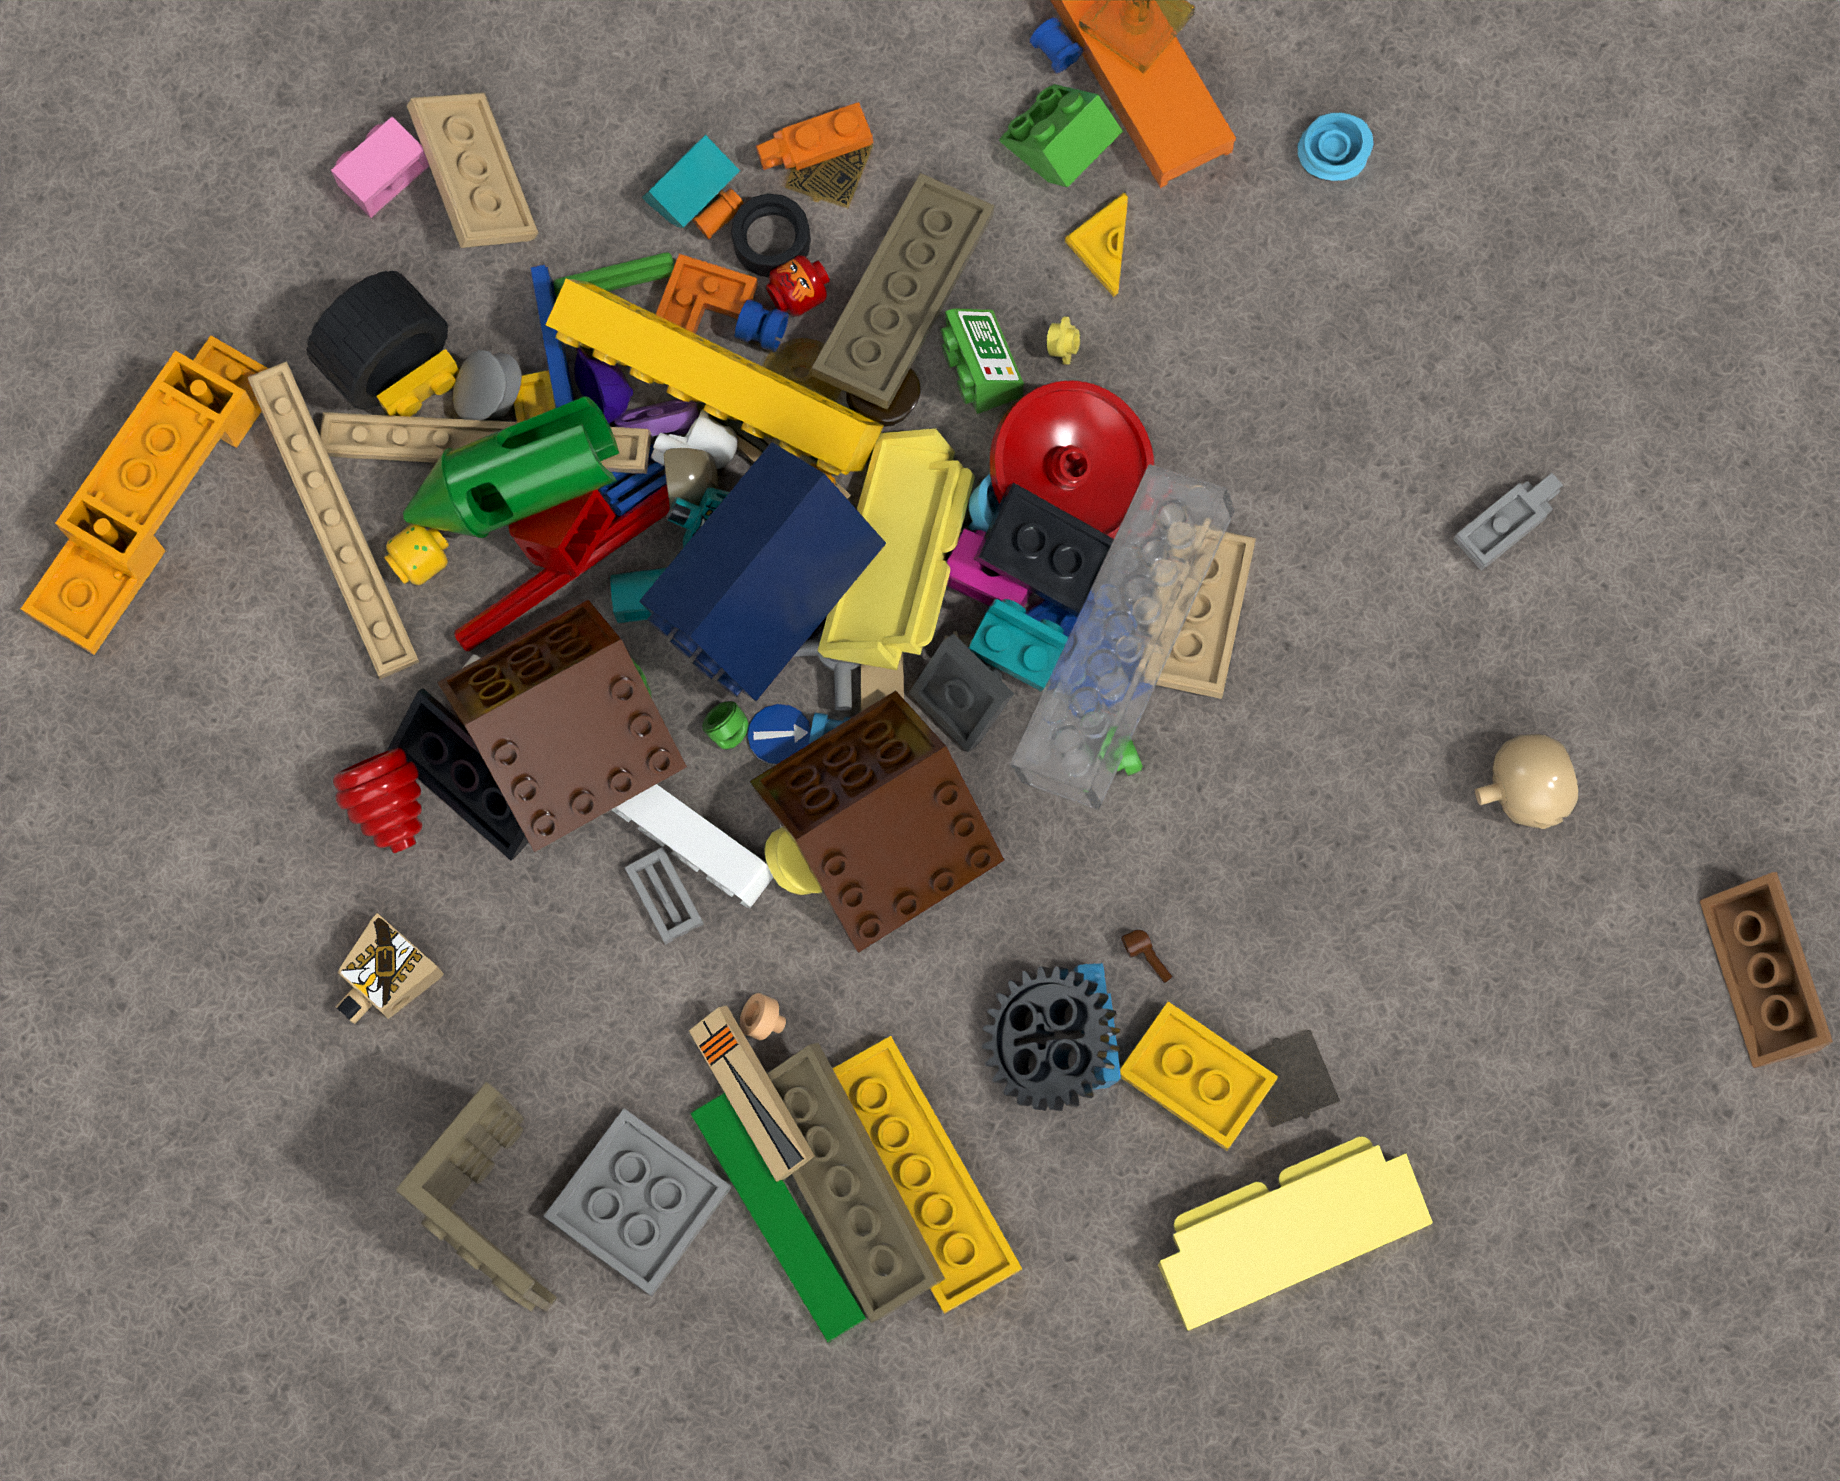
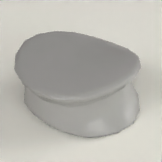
[452,350,522,421]

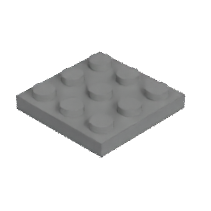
[543,1108,732,1296]

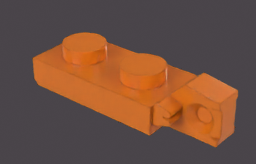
[756,102,873,171]

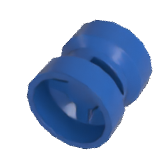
[734,299,789,352]

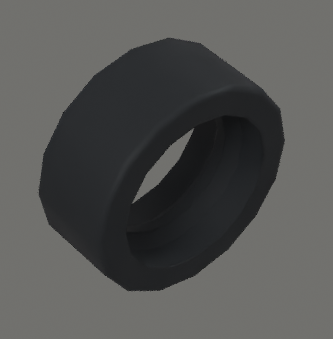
[731,193,811,277]

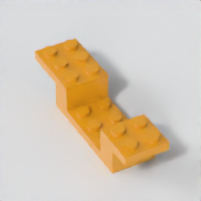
[21,335,269,655]

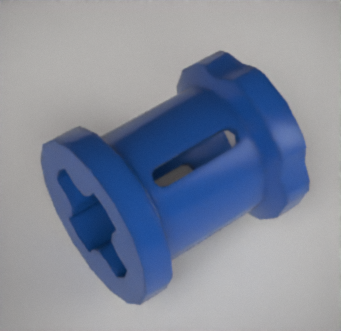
[1030,18,1083,73]

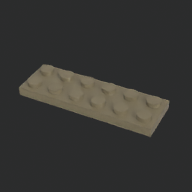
[811,173,995,410]
[767,1043,945,1323]

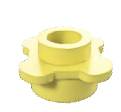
[1047,316,1080,365]

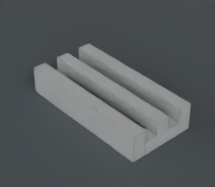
[624,847,704,945]

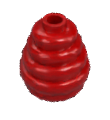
[333,748,422,853]

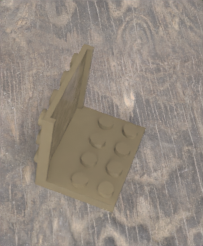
[395,1082,557,1312]

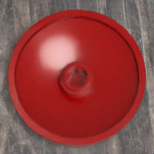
[989,381,1155,539]

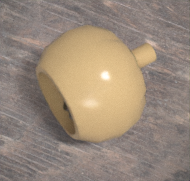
[1475,734,1578,829]

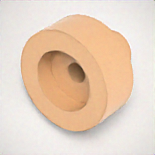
[739,993,786,1040]

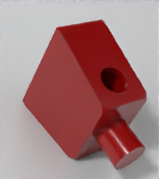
[509,490,616,576]

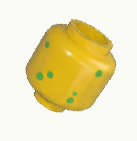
[384,524,449,586]

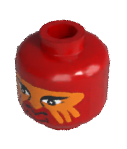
[765,255,830,317]

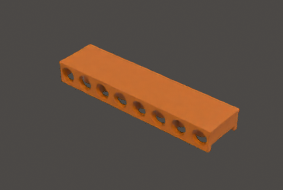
[1050,0,1236,188]

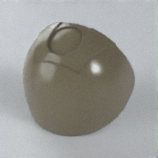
[664,448,718,508]

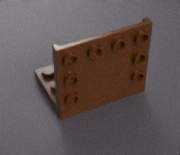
[437,600,687,852]
[750,690,1005,953]

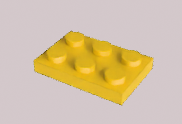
[1120,1001,1278,1151]

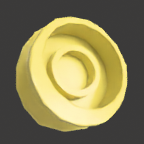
[765,827,822,895]

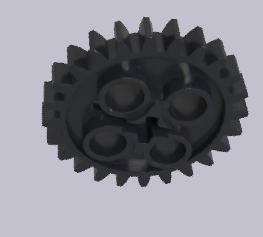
[982,966,1120,1111]

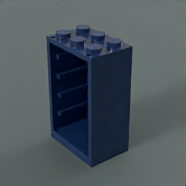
[639,442,886,701]

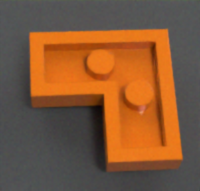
[656,254,758,334]

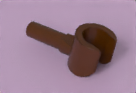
[1121,930,1173,983]

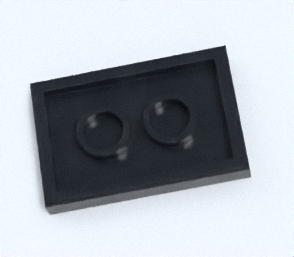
[974,482,1122,620]

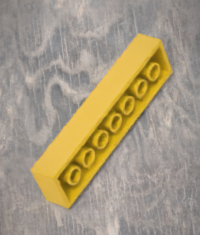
[546,278,884,476]

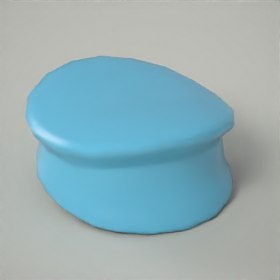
[1298,113,1374,181]

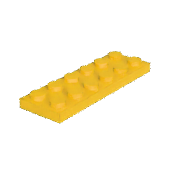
[832,1036,1022,1314]

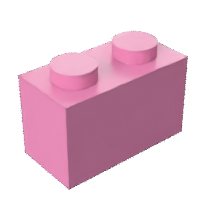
[331,117,429,218]

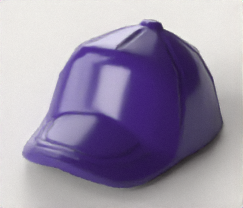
[574,345,633,424]

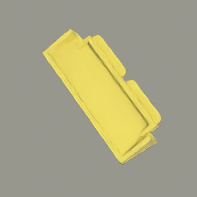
[818,429,975,670]
[1158,1137,1433,1331]

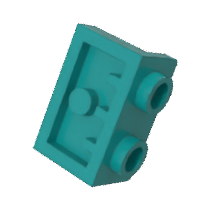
[968,599,1071,691]

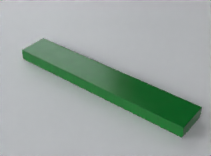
[690,1092,867,1343]

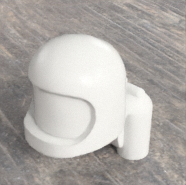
[651,409,738,469]

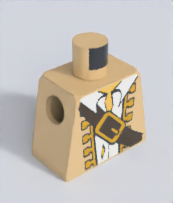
[335,913,444,1024]

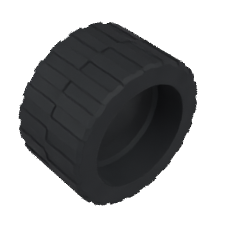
[306,271,448,409]

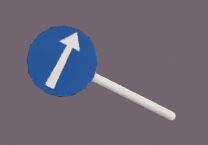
[747,704,811,828]

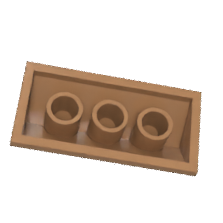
[1699,872,1833,1068]

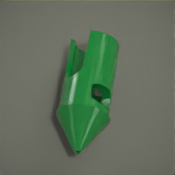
[403,396,619,538]

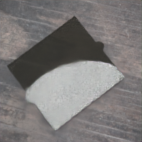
[1246,1030,1340,1128]

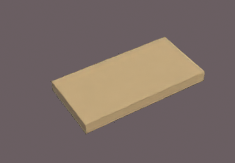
[407,93,539,248]
[1138,521,1256,699]

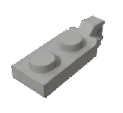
[1454,473,1563,571]

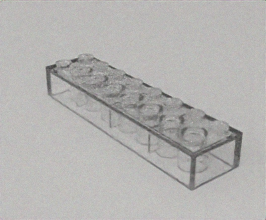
[1010,464,1235,810]

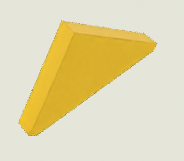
[1065,193,1128,297]

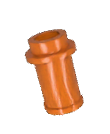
[693,188,744,239]

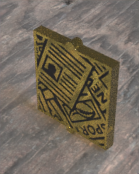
[785,144,873,209]

